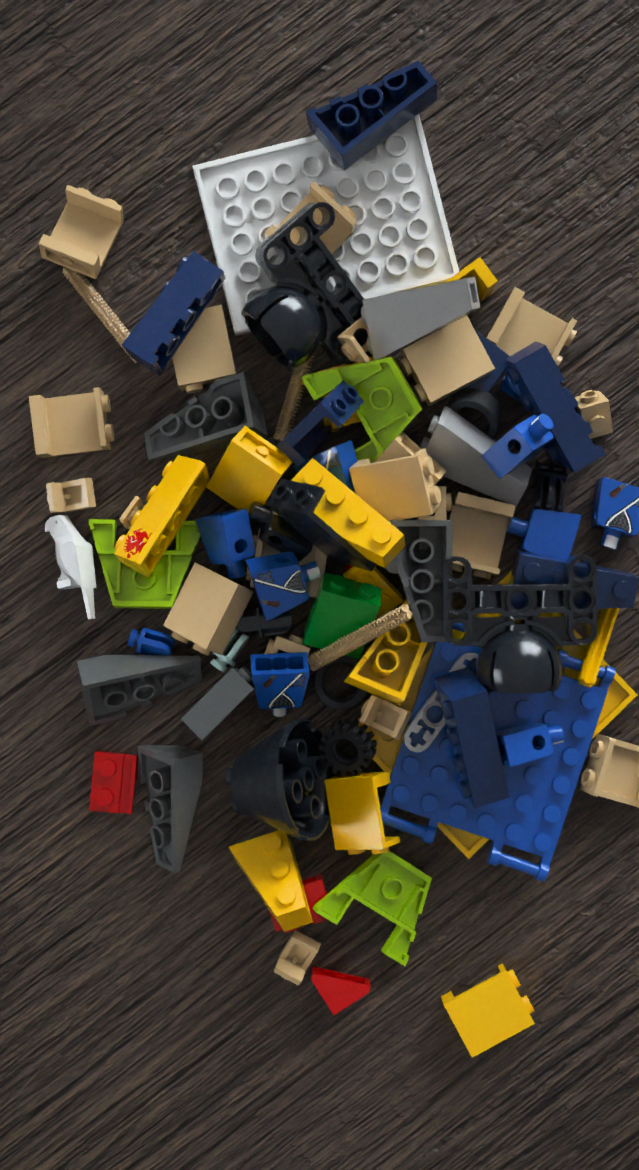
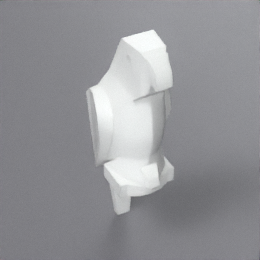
[45,515,96,619]

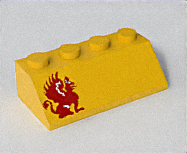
[114,455,210,578]

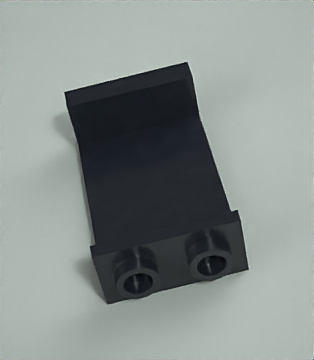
[267,479,376,571]

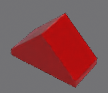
[311,966,371,1015]

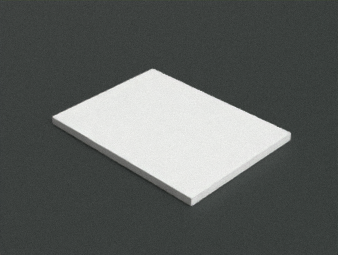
[192,114,459,337]

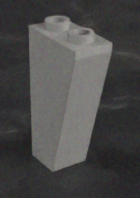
[361,277,480,360]
[420,406,532,506]

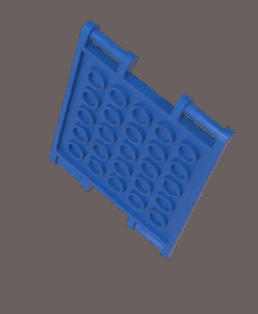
[380,623,615,882]

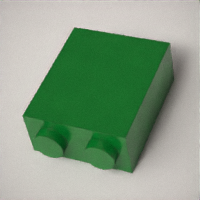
[303,572,382,659]

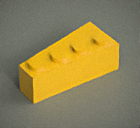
[274,458,405,568]
[344,597,428,705]

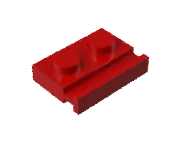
[89,751,138,815]

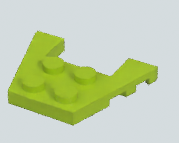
[301,357,423,463]
[89,519,201,609]
[312,850,432,966]

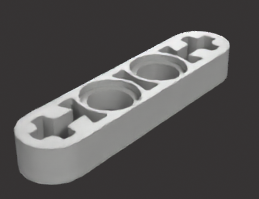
[403,652,479,752]

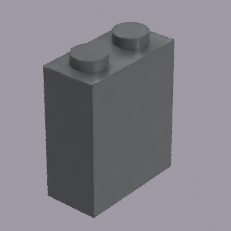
[181,665,254,740]

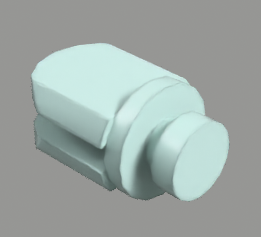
[210,628,249,673]

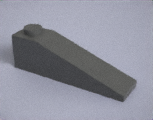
[144,371,268,461]
[391,520,453,642]
[77,655,202,726]
[137,745,203,874]

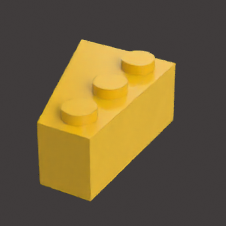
[229,830,313,932]

